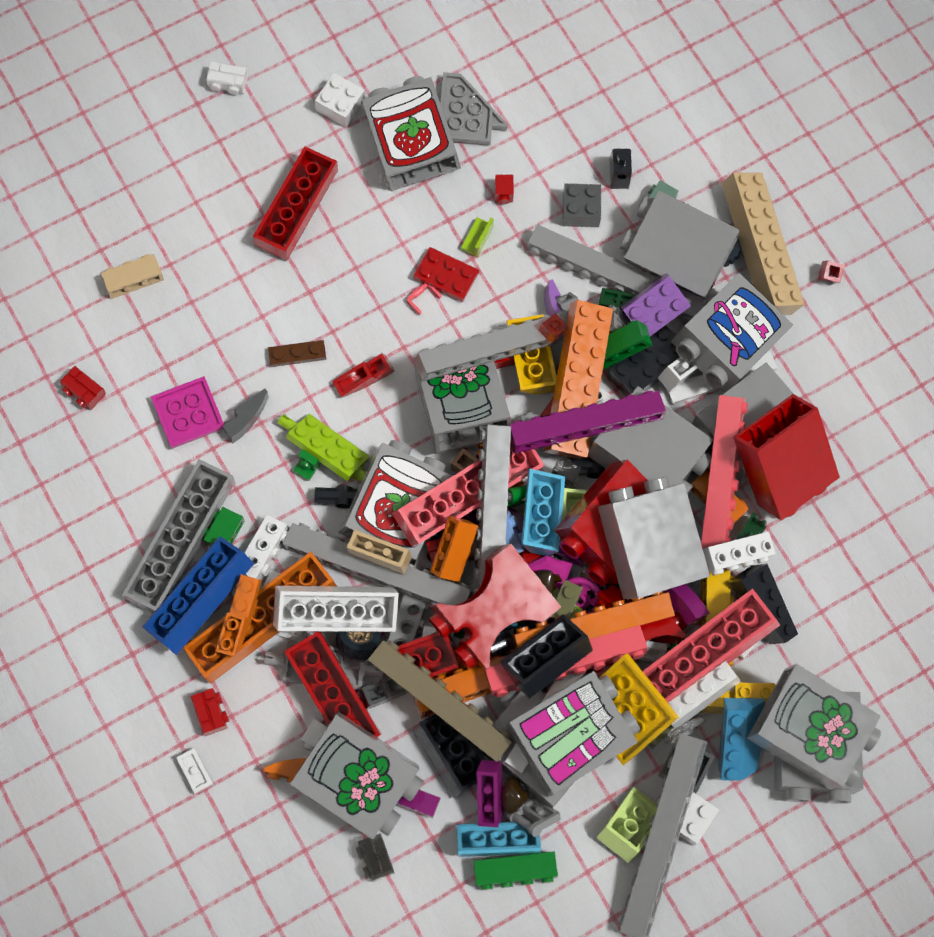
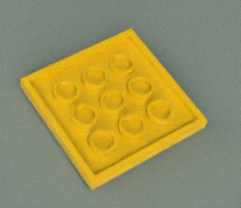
[598,653,679,766]

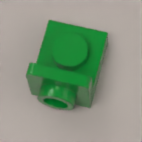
[294,449,320,481]

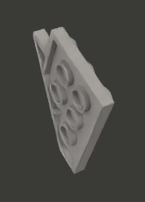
[440,72,508,145]

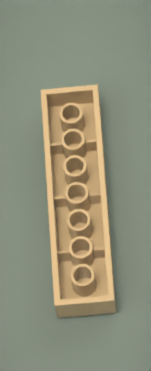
[721,173,805,315]

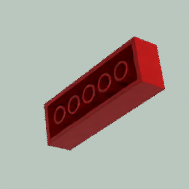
[253,146,338,261]
[284,631,382,737]

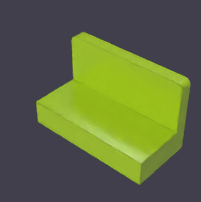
[461,217,494,258]

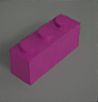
[477,760,503,828]

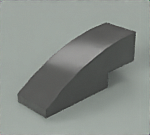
[222,388,269,444]
[358,677,409,710]

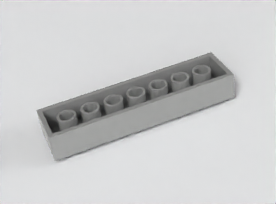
[122,459,235,614]

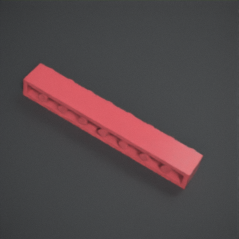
[701,395,748,549]
[485,625,647,697]

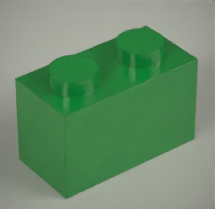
[203,506,245,547]

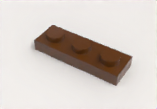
[268,340,327,367]

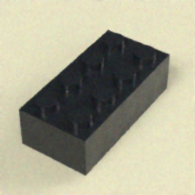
[607,325,680,396]

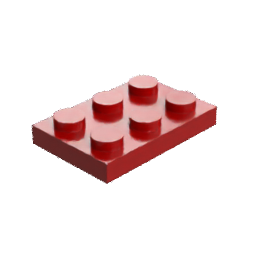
[413,247,480,302]

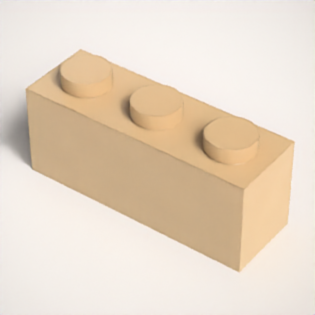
[101,254,164,299]
[347,530,412,575]

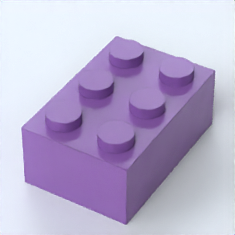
[621,273,691,336]

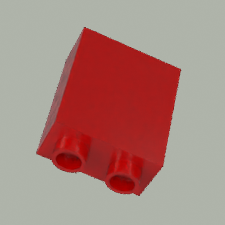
[733,394,840,521]
[554,459,648,586]

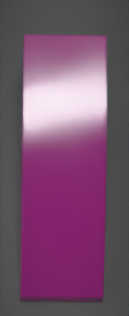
[662,584,710,626]
[396,790,441,819]

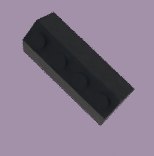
[500,614,593,699]
[413,714,485,799]

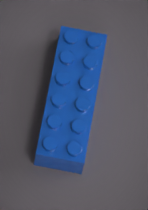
[142,536,255,655]

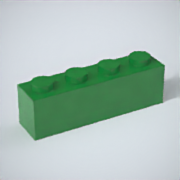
[603,320,652,370]
[473,852,558,891]

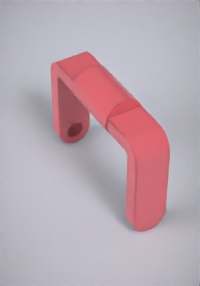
[407,284,442,315]

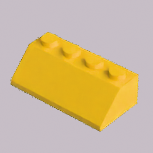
[506,314,557,395]

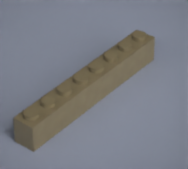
[368,640,513,762]

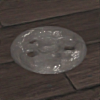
[663,716,706,744]

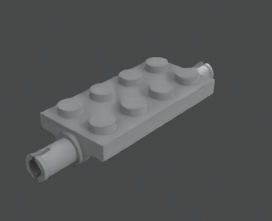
[264,641,384,690]

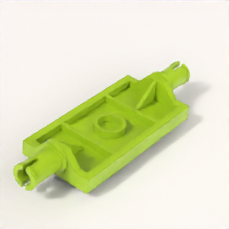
[277,414,370,482]

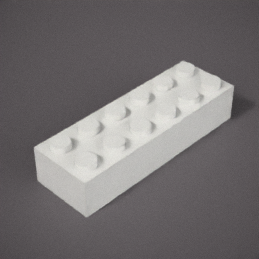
[273,586,399,632]

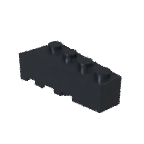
[726,564,798,644]

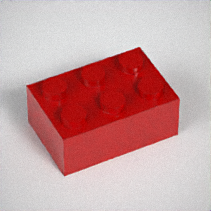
[398,632,461,688]

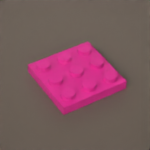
[151,376,224,449]

